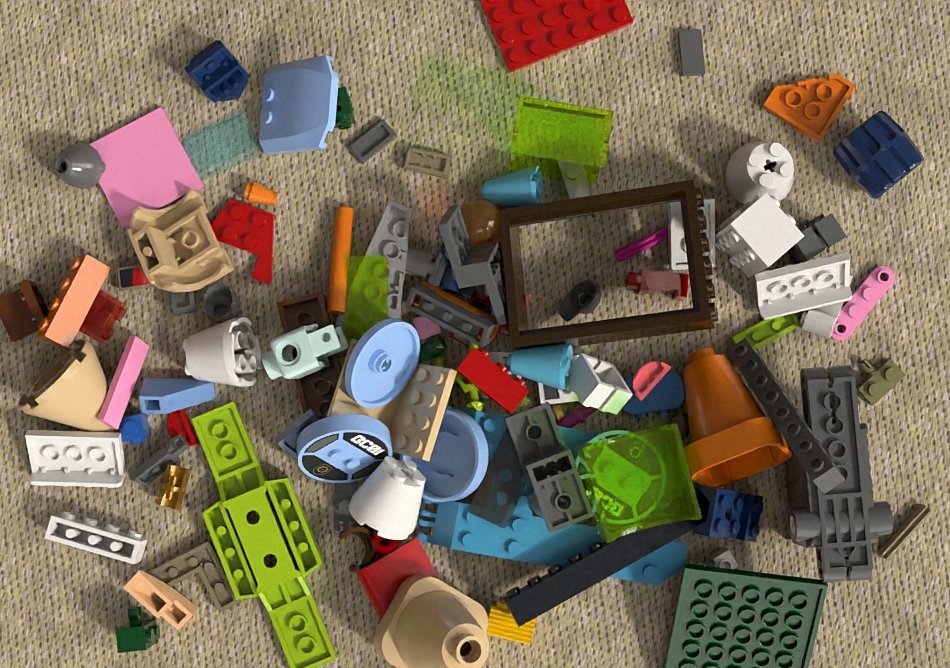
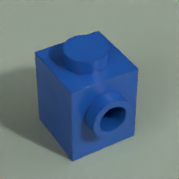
[119,414,151,445]

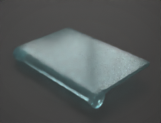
[182,112,263,181]

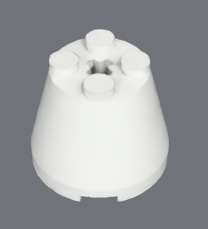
[725,141,794,205]
[183,317,262,387]
[348,456,426,540]

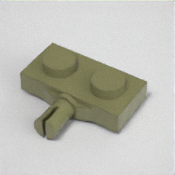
[856,358,906,406]

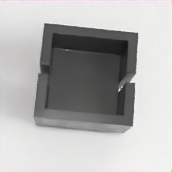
[787,213,847,264]

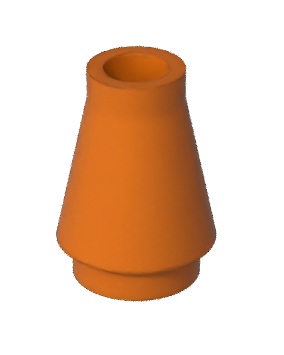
[243,181,278,206]

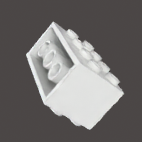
[715,193,804,278]

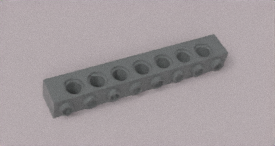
[727,338,845,494]

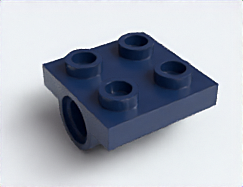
[428,242,475,299]

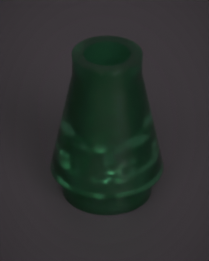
[418,334,448,364]

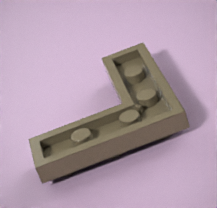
[147,540,241,613]

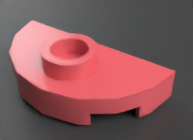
[632,361,671,402]

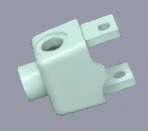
[261,324,349,380]

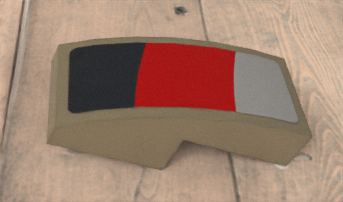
[117,265,156,291]

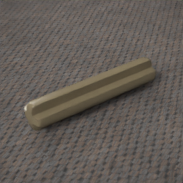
[877,504,931,560]

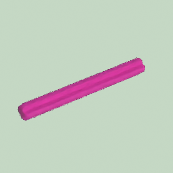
[614,208,718,262]

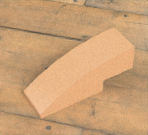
[123,570,198,630]

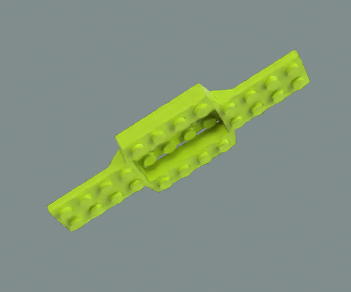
[191,401,338,668]

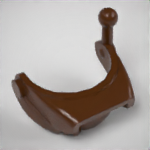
[338,524,377,573]

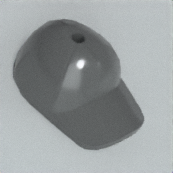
[558,280,601,322]

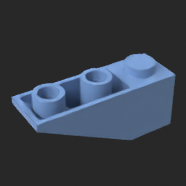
[139,378,216,414]

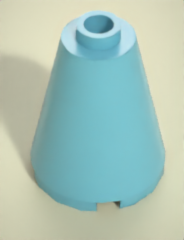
[480,166,543,208]
[507,343,573,390]

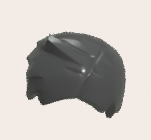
[202,282,241,324]

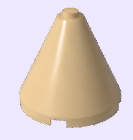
[17,338,120,433]

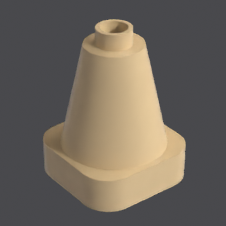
[374,574,489,668]

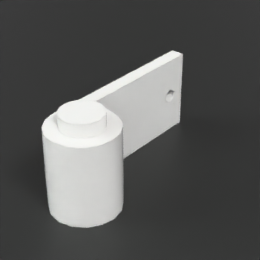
[800,275,853,338]

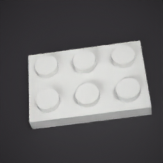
[668,198,716,270]

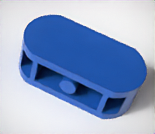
[621,372,685,418]

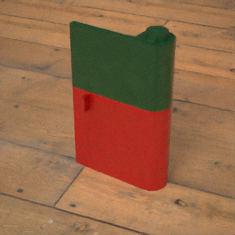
[355,537,439,621]

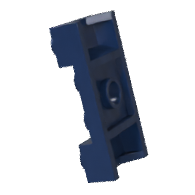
[693,485,764,542]

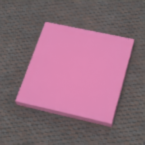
[89,107,204,228]

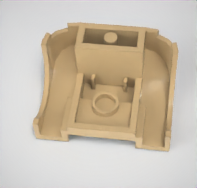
[127,189,234,293]

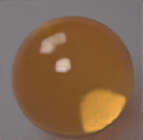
[460,199,501,246]

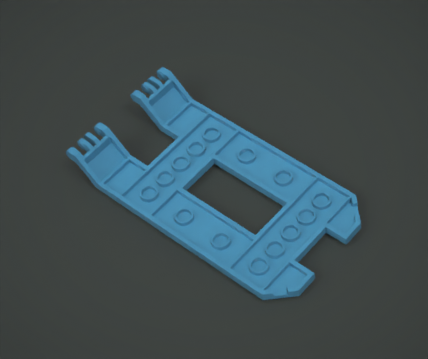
[414,406,699,585]

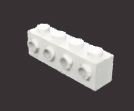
[45,511,147,564]

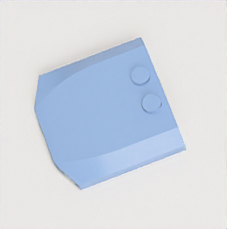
[259,55,339,155]

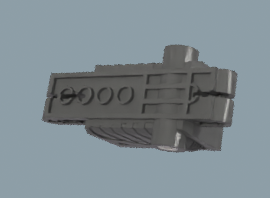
[785,365,893,583]

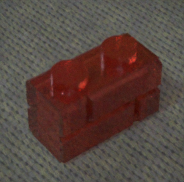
[79,289,127,343]

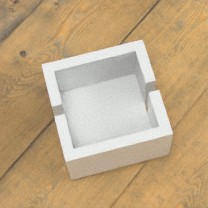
[569,353,633,414]

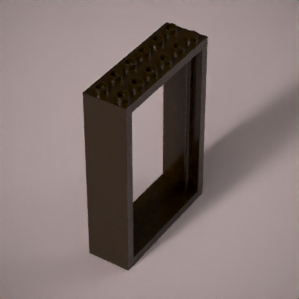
[499,179,719,349]

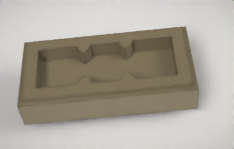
[403,146,452,179]

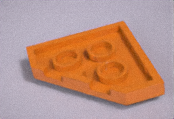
[762,74,856,143]

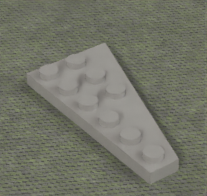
[334,199,412,337]

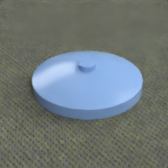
[345,318,420,408]

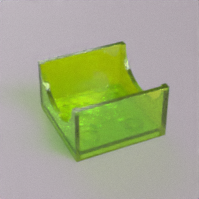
[508,96,614,184]
[576,423,702,543]

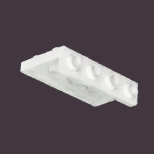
[754,252,852,320]
[25,430,126,488]

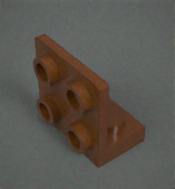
[0,280,49,342]

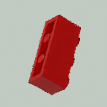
[455,347,529,414]

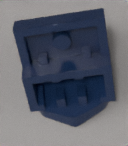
[184,40,250,103]

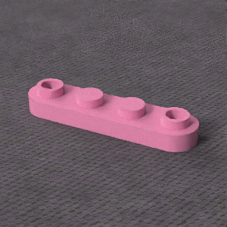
[830,266,894,341]

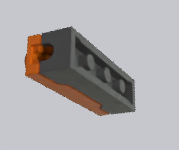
[405,281,500,347]

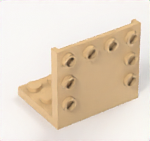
[327,339,457,461]

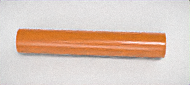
[327,207,354,315]

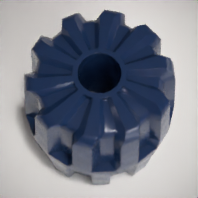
[833,111,924,199]

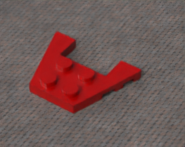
[210,199,275,285]

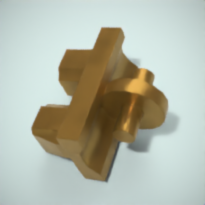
[157,464,191,510]

